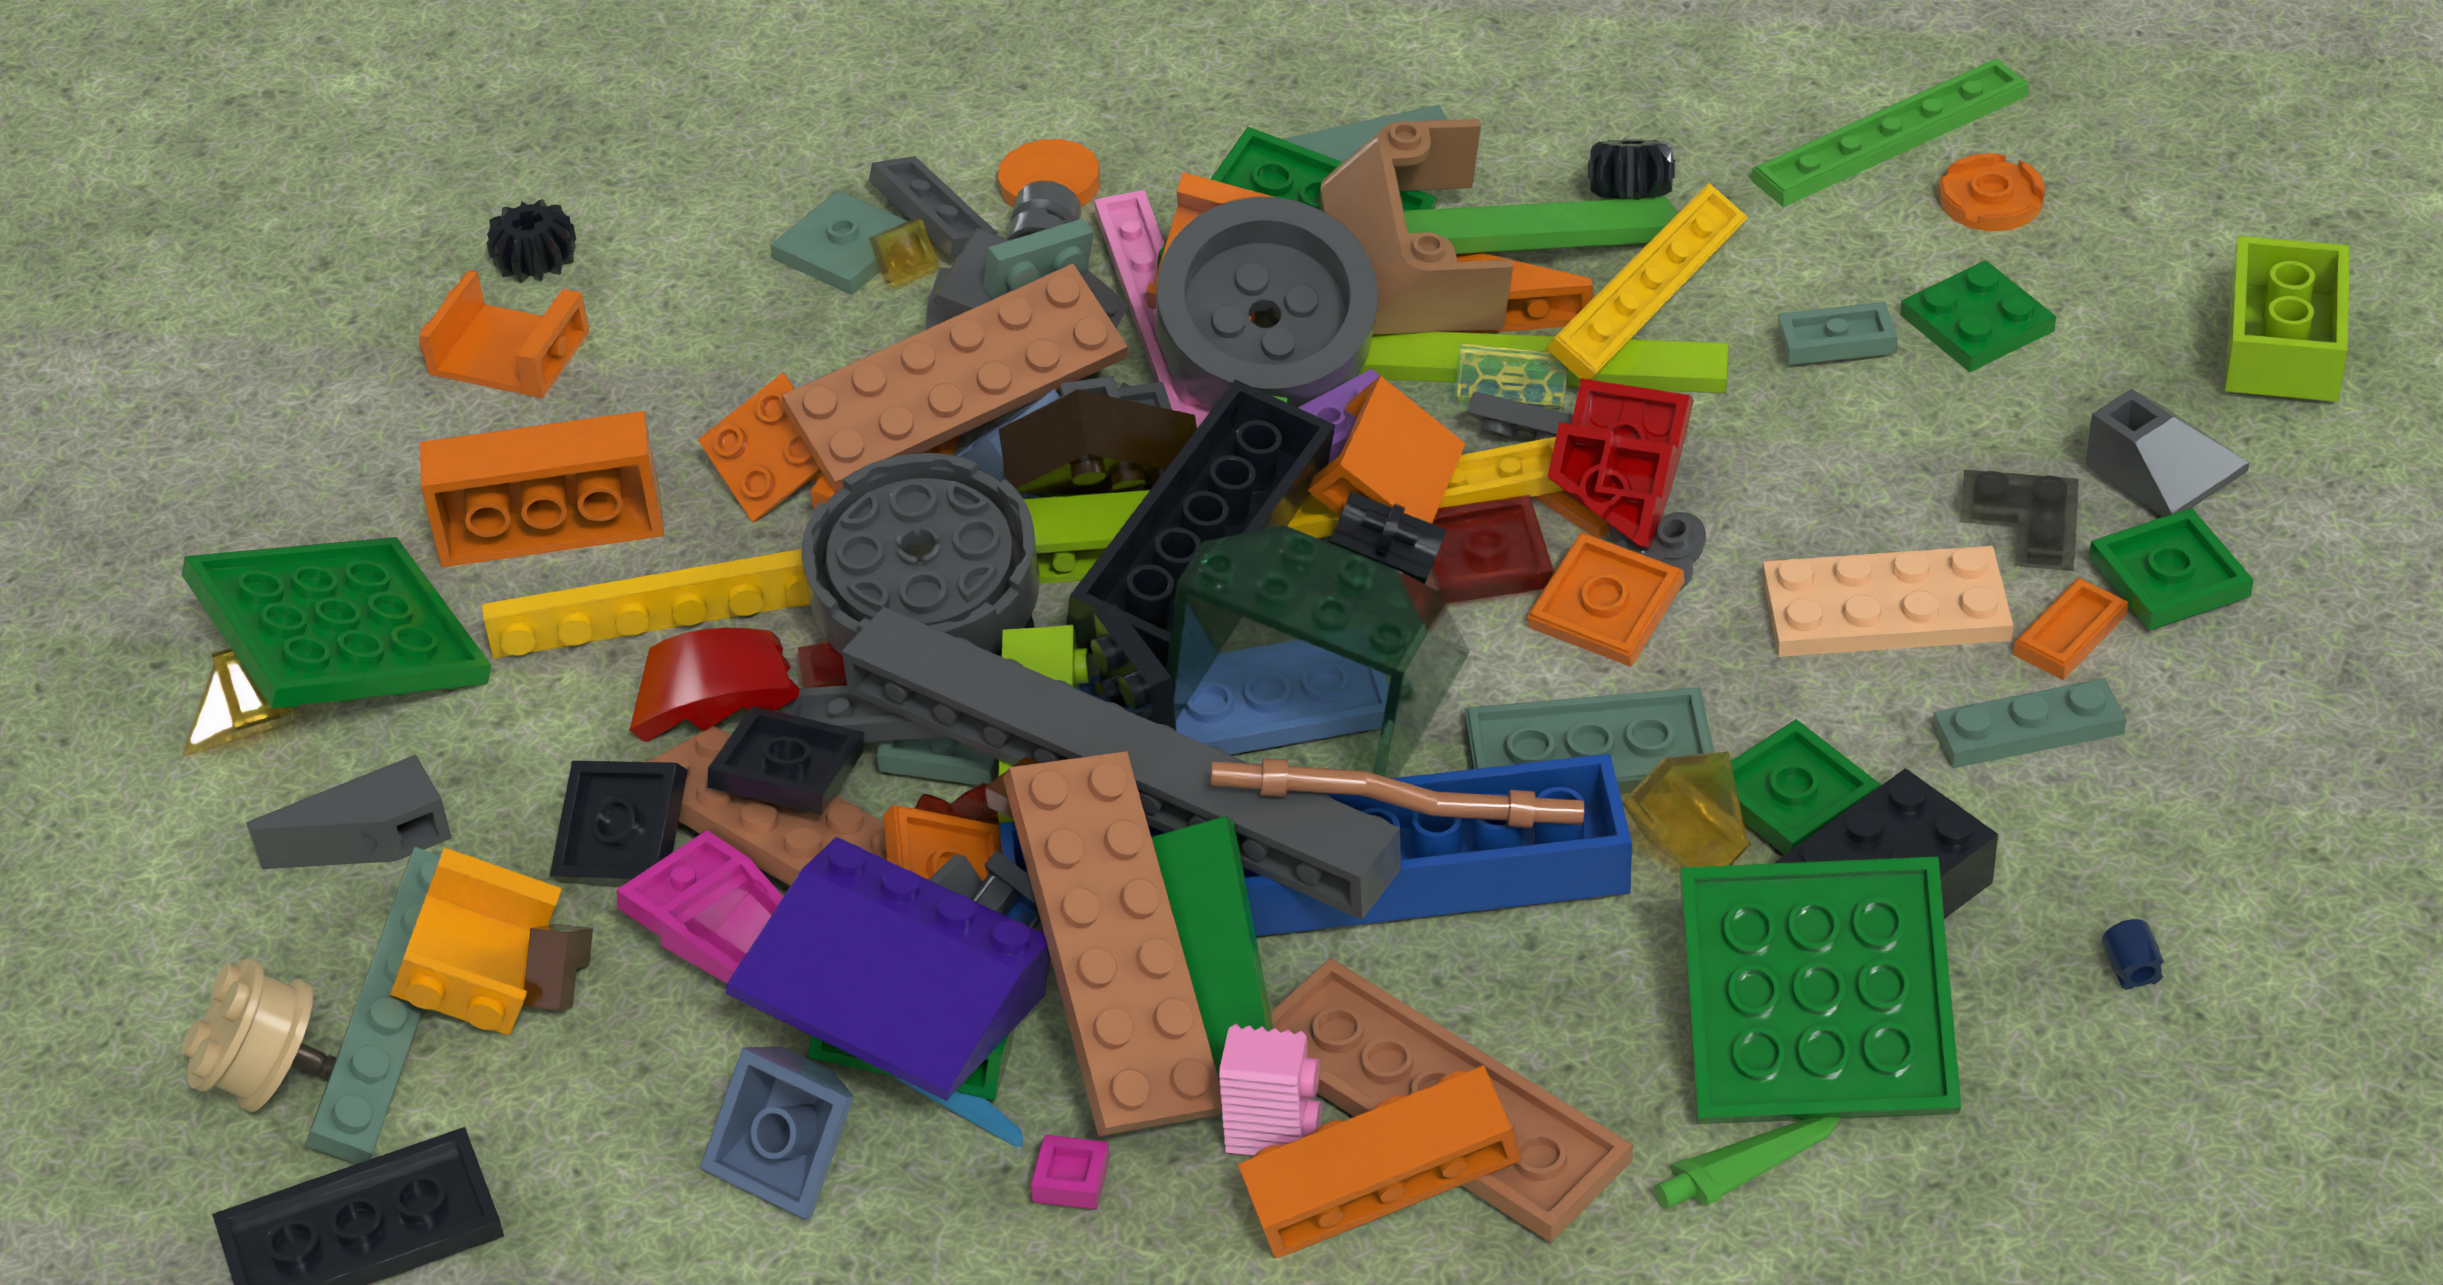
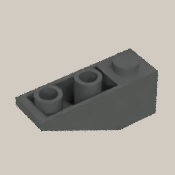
[246,754,452,869]

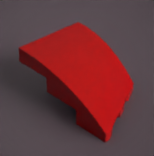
[1548,378,1694,549]
[629,627,800,742]

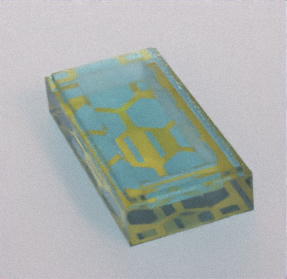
[1454,344,1569,411]

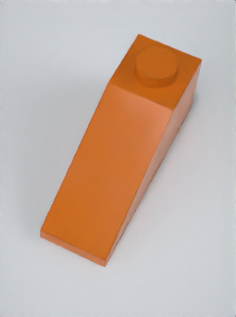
[1448,253,1593,333]

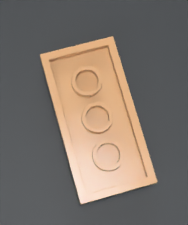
[1762,545,2014,657]

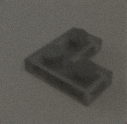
[1960,469,2079,571]

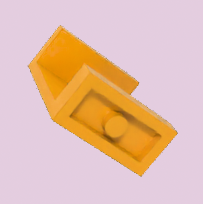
[390,847,562,1035]

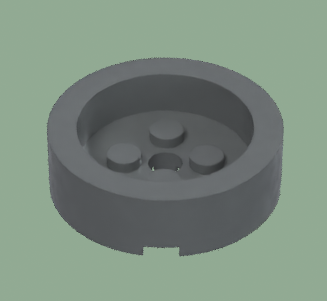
[1155,197,1378,408]
[802,453,1040,655]

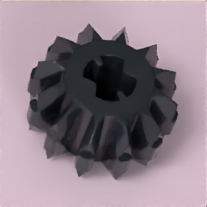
[1588,138,1675,199]
[486,199,577,283]

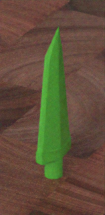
[1654,1117,1841,1209]

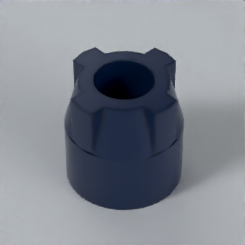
[2101,919,2164,990]

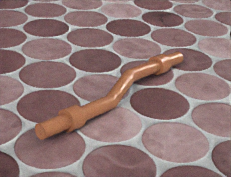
[1210,758,1584,828]

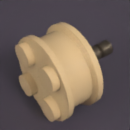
[181,958,336,1112]

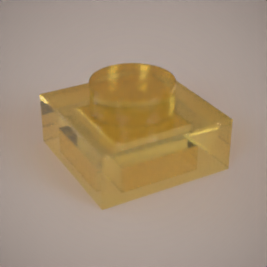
[869,218,940,288]

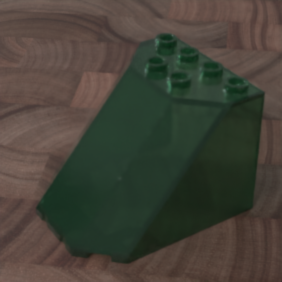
[1166,525,1470,778]

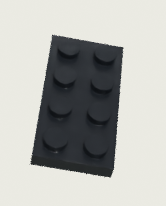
[212,1127,504,1285]

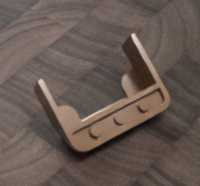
[1319,119,1513,335]

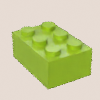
[2225,236,2350,402]

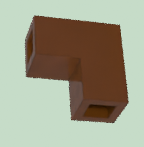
[523,924,593,1010]

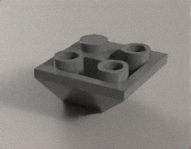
[2085,389,2249,517]

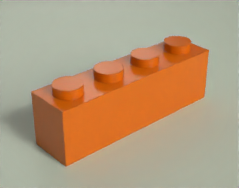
[1237,1065,1521,1258]

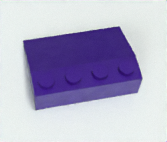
[726,837,1051,1101]

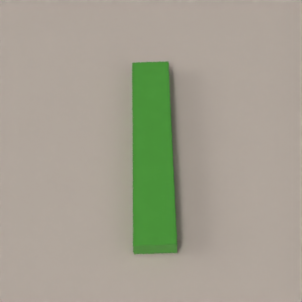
[1751,59,2029,207]
[1404,197,1678,254]

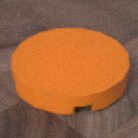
[998,139,1100,207]
[1938,153,2045,231]

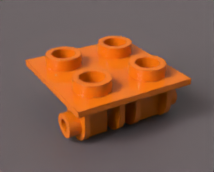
[697,372,823,523]

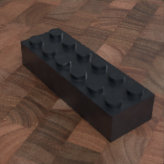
[1066,379,1335,684]

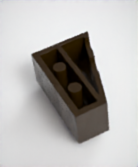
[998,390,1197,494]

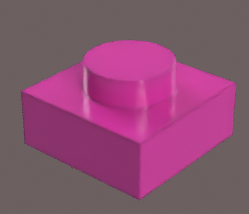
[1031,1135,1110,1210]

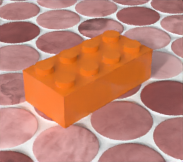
[420,411,664,568]

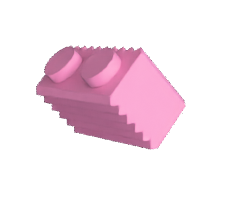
[1219,1024,1322,1156]

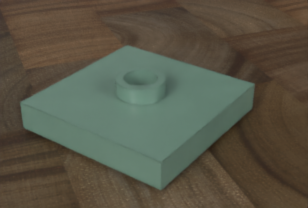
[771,190,918,295]

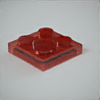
[1431,495,1554,604]

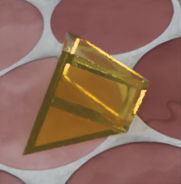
[183,648,295,757]
[1622,751,1751,867]

